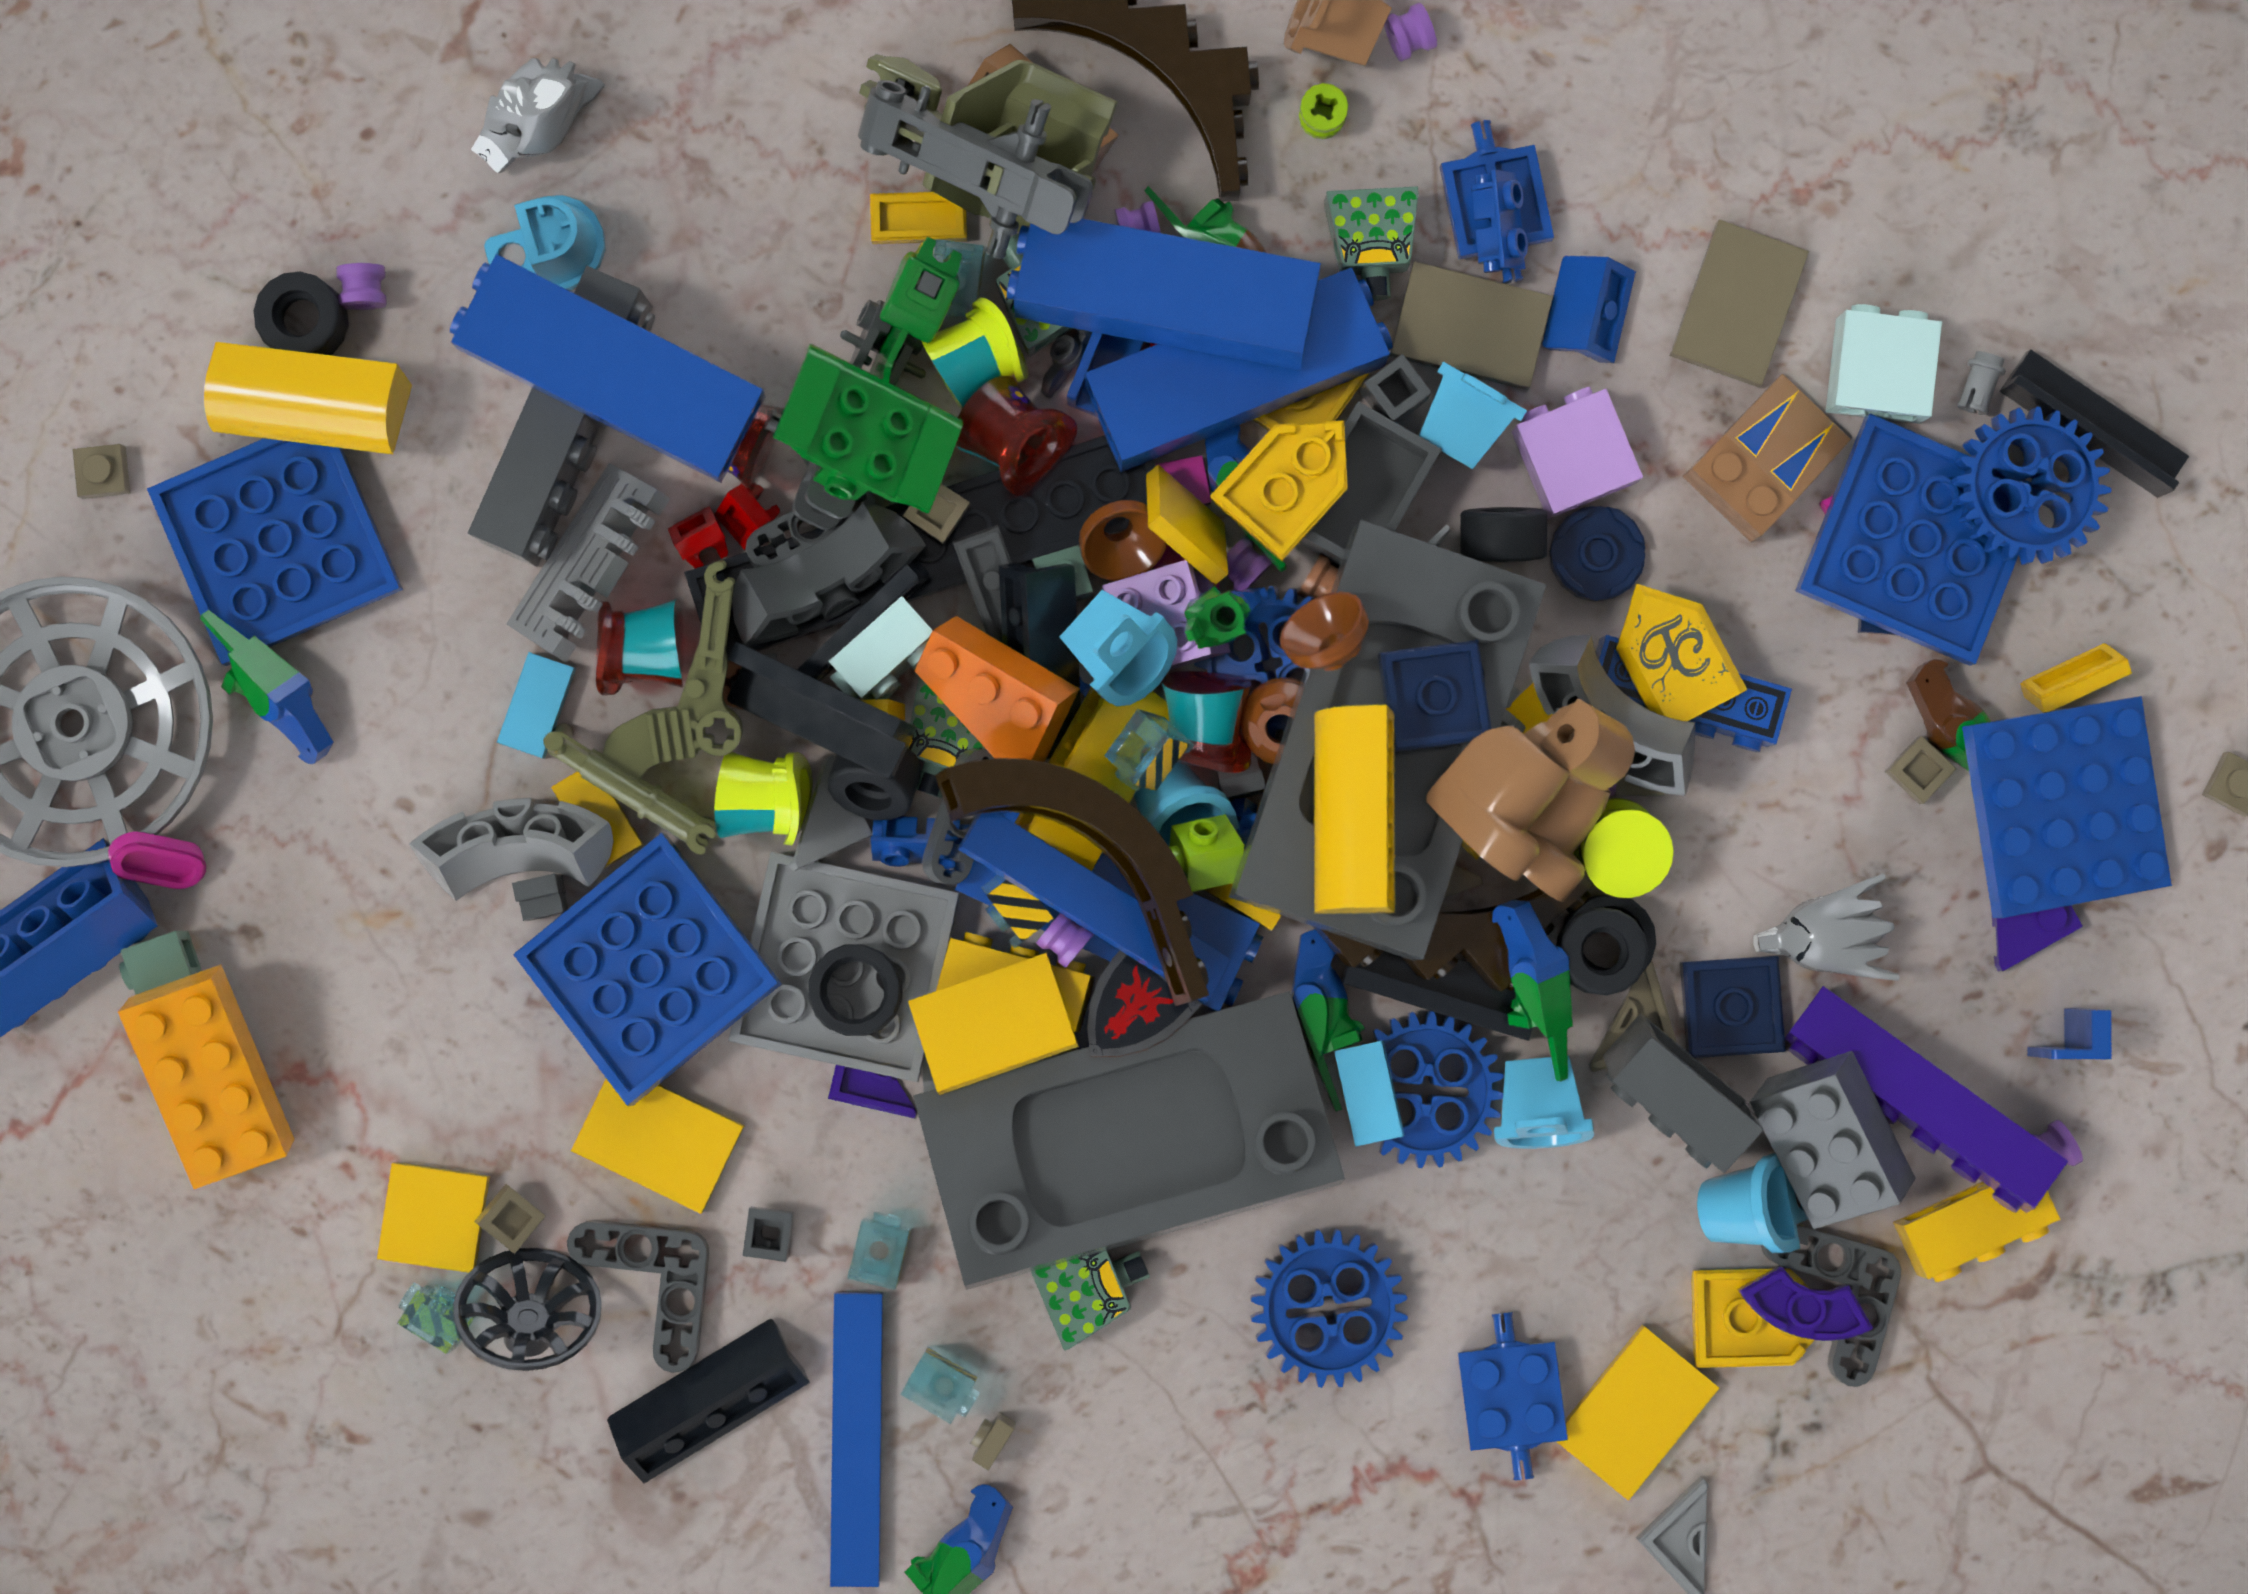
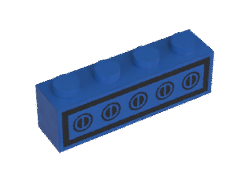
[1596,635,1792,752]

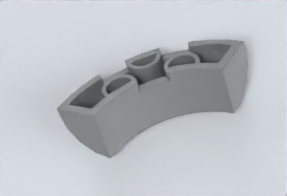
[409,798,614,901]

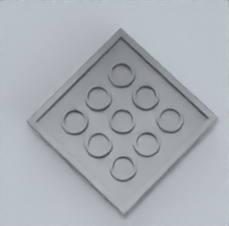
[728,852,960,1082]

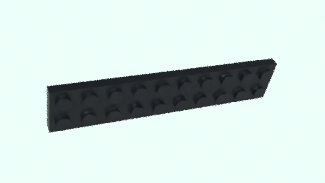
[684,435,1155,657]

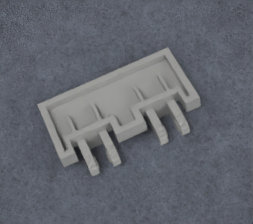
[506,463,670,662]

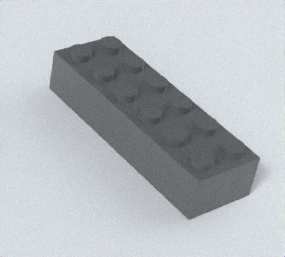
[468,265,655,567]

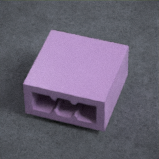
[1511,387,1643,519]
[1102,560,1230,670]

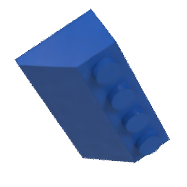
[0,838,158,1037]

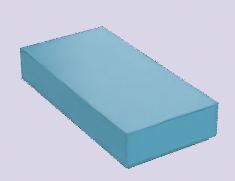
[496,652,576,759]
[1334,1041,1405,1147]

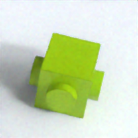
[1169,814,1244,892]

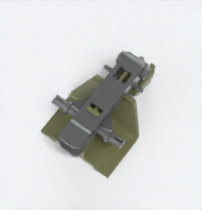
[858,54,1118,259]

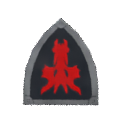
[1087,951,1202,1057]

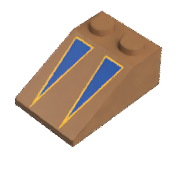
[1682,373,1851,542]

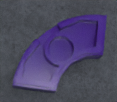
[1737,1266,1873,1341]

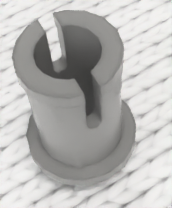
[1957,351,2006,415]

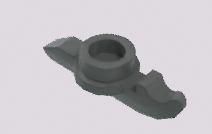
[1041,329,1092,398]

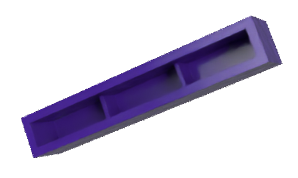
[1785,986,2069,1213]

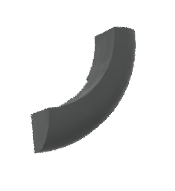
[732,502,926,646]
[1529,634,1695,796]

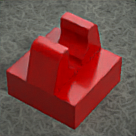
[714,483,780,551]
[667,506,728,569]

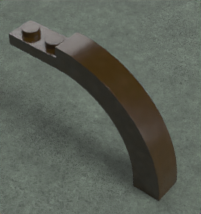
[935,758,1209,1006]

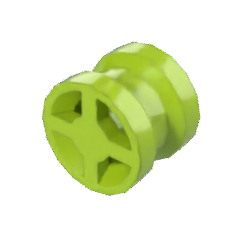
[1298,83,1348,139]

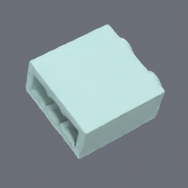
[1825,304,1942,424]
[829,596,933,700]

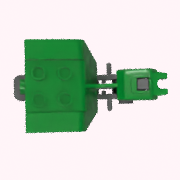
[764,237,963,530]

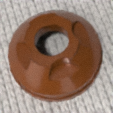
[1079,500,1167,581]
[1280,592,1369,671]
[1241,677,1301,764]

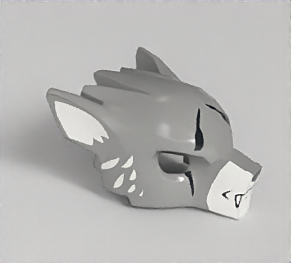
[471,58,605,173]
[1753,873,1900,981]

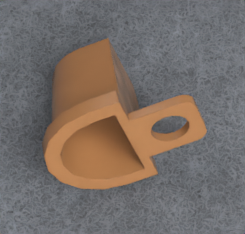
[1283,0,1392,66]

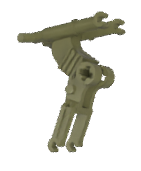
[543,560,743,855]

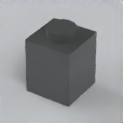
[1360,354,1432,423]

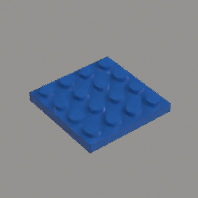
[1795,413,2041,666]
[147,438,403,666]
[1962,696,2172,918]
[513,832,782,1106]

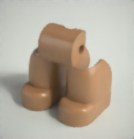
[1426,698,1635,902]

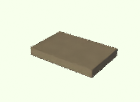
[1669,219,1809,388]
[1390,261,1553,390]

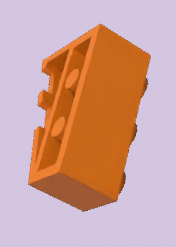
[915,616,1079,762]

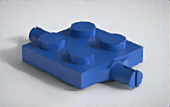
[1439,120,1554,284]
[1458,1312,1568,1481]

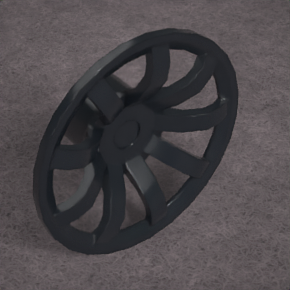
[453,1248,602,1371]

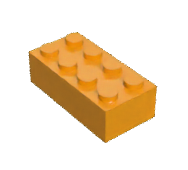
[118,965,295,1189]

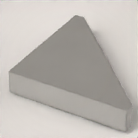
[789,755,872,872]
[1636,1476,1708,1594]

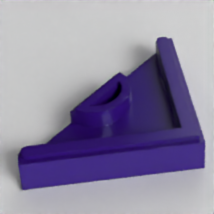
[828,1065,917,1119]

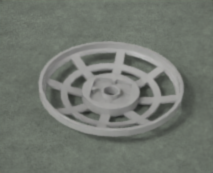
[0,576,213,867]

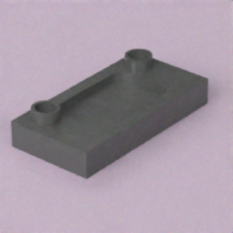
[1229,520,1546,961]
[913,991,1345,1290]

